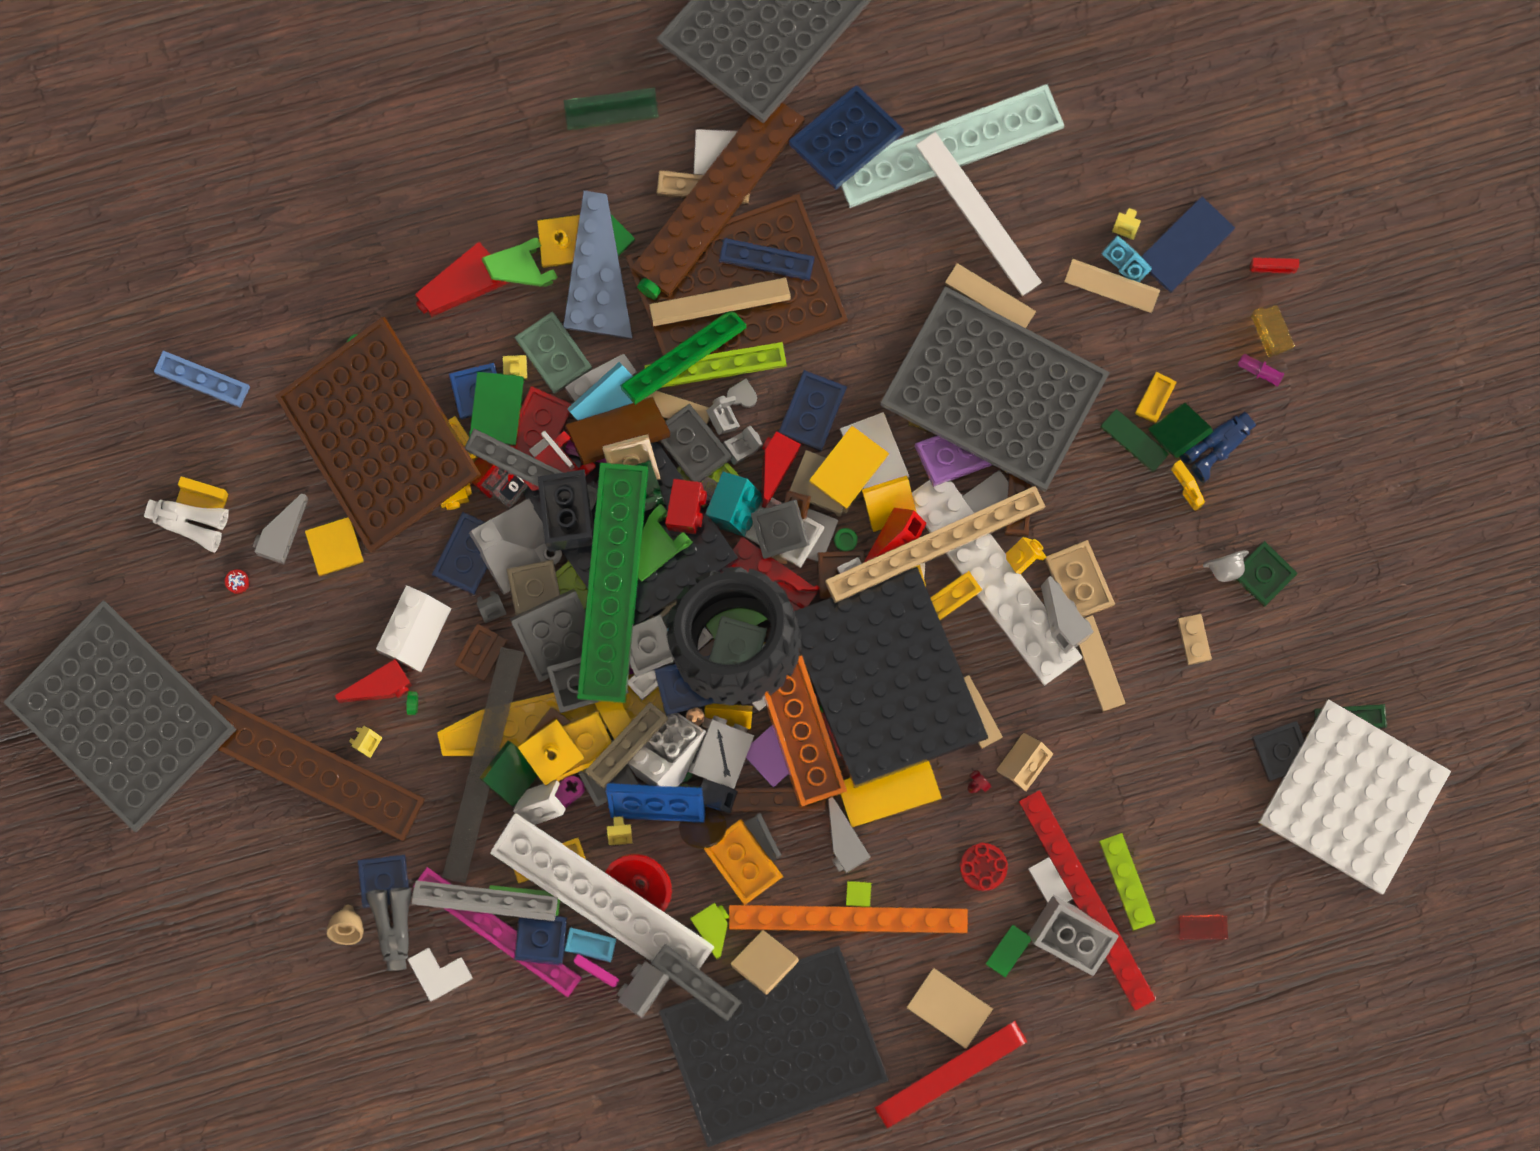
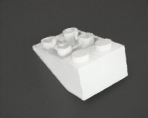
[627,713,706,787]

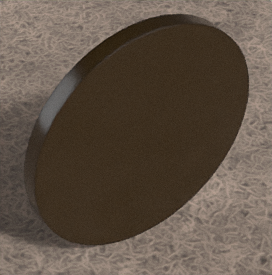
[679,807,727,848]

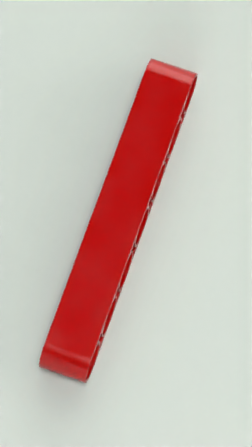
[875,1021,1028,1129]

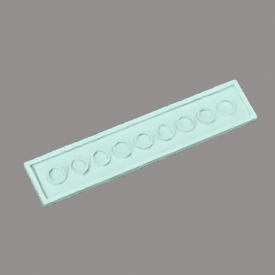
[841,84,1064,208]

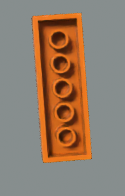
[763,655,847,807]

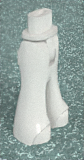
[144,499,229,553]

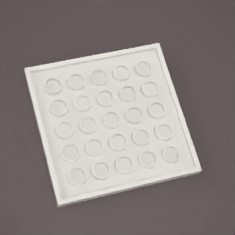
[1258,699,1451,894]

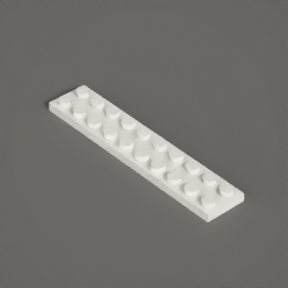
[912,480,1083,686]
[490,814,714,969]

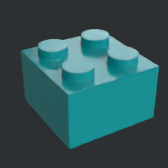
[705,472,762,537]

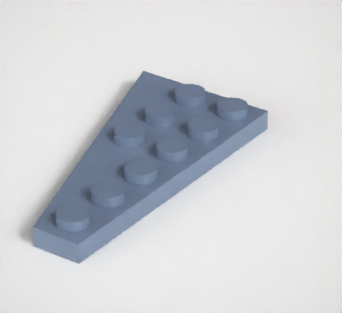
[563,191,632,339]

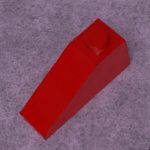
[761,431,801,509]
[335,659,412,703]

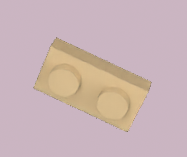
[1177,614,1212,665]

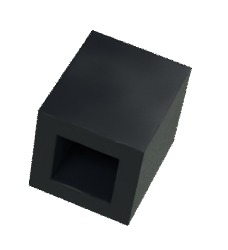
[699,779,738,814]

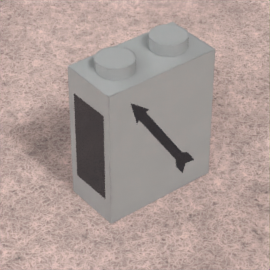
[688,716,754,789]

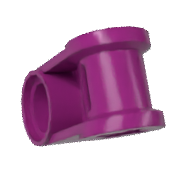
[554,776,585,808]

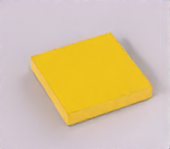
[862,476,917,532]
[305,517,364,576]

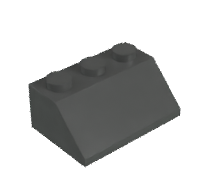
[547,657,629,713]

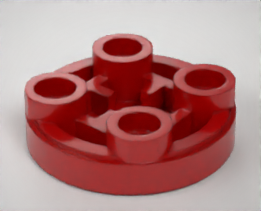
[960,843,1008,891]

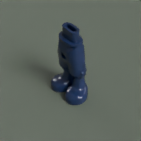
[1179,412,1256,483]

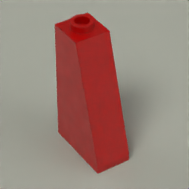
[415,242,509,317]

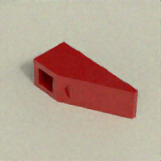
[864,507,927,563]

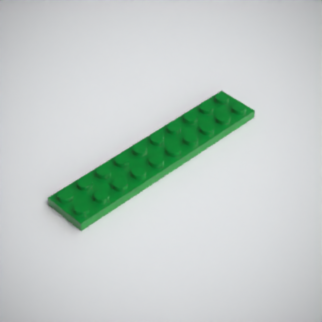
[577,463,648,703]

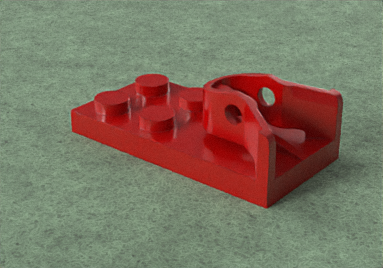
[721,537,820,611]

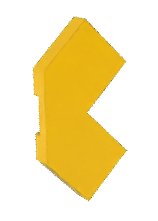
[1171,460,1205,511]

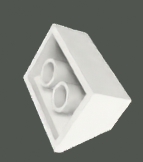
[376,585,451,672]

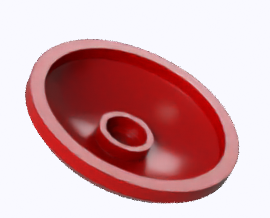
[605,854,672,912]

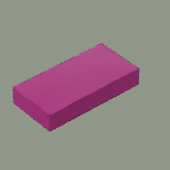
[574,954,620,988]

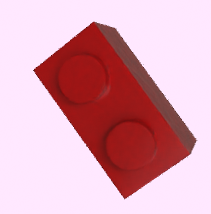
[665,479,707,534]

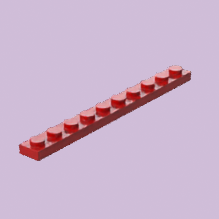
[1019,790,1156,1011]

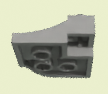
[469,499,562,595]

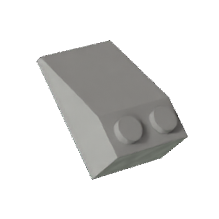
[1028,895,1119,976]

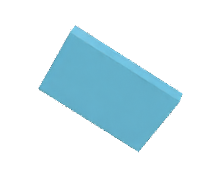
[567,362,633,421]

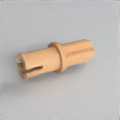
[686,708,705,726]

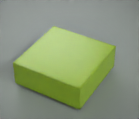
[846,881,871,907]

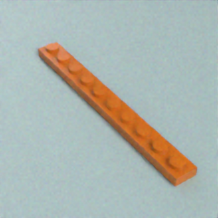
[729,905,968,933]

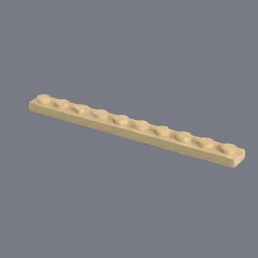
[825,486,1046,603]

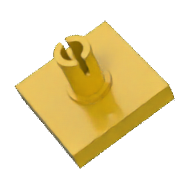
[537,215,580,267]
[518,718,584,786]

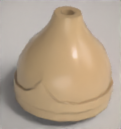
[327,905,363,945]

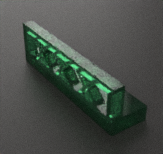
[563,88,659,130]

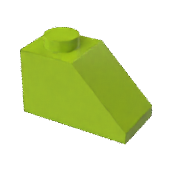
[691,903,729,960]

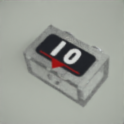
[481,467,528,508]

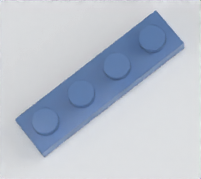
[154,351,250,408]

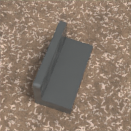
[744,813,781,862]

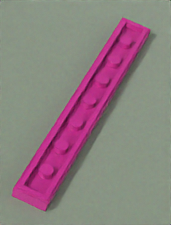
[413,867,582,997]

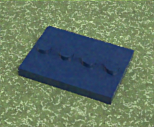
[789,85,904,189]

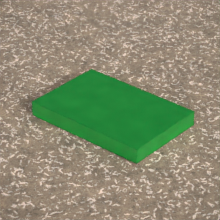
[470,372,524,446]

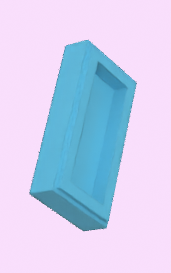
[564,927,617,962]

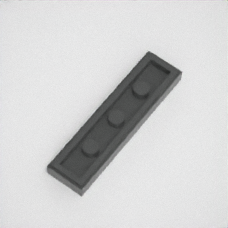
[651,944,742,1021]

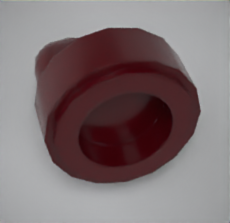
[967,770,992,794]

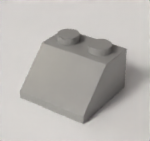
[617,962,669,1018]

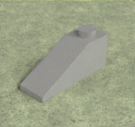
[565,354,637,403]
[253,494,308,564]
[828,796,870,874]

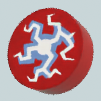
[225,569,249,594]

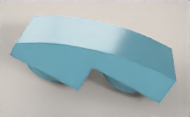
[1102,235,1152,282]

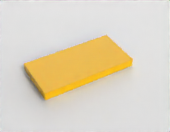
[840,761,942,828]

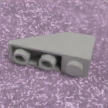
[1041,576,1094,654]

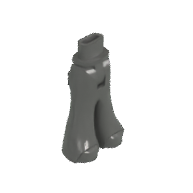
[366,887,412,971]

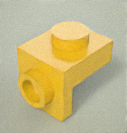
[440,484,472,510]
[1006,537,1046,574]

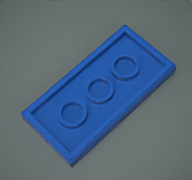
[606,783,705,822]

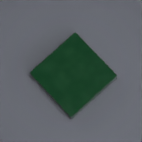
[1148,402,1213,459]
[1236,541,1298,607]
[479,740,538,807]

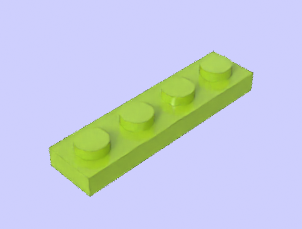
[1099,833,1156,931]

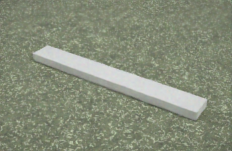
[916,132,1042,296]

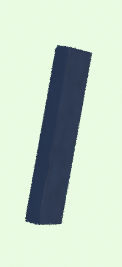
[719,238,815,281]

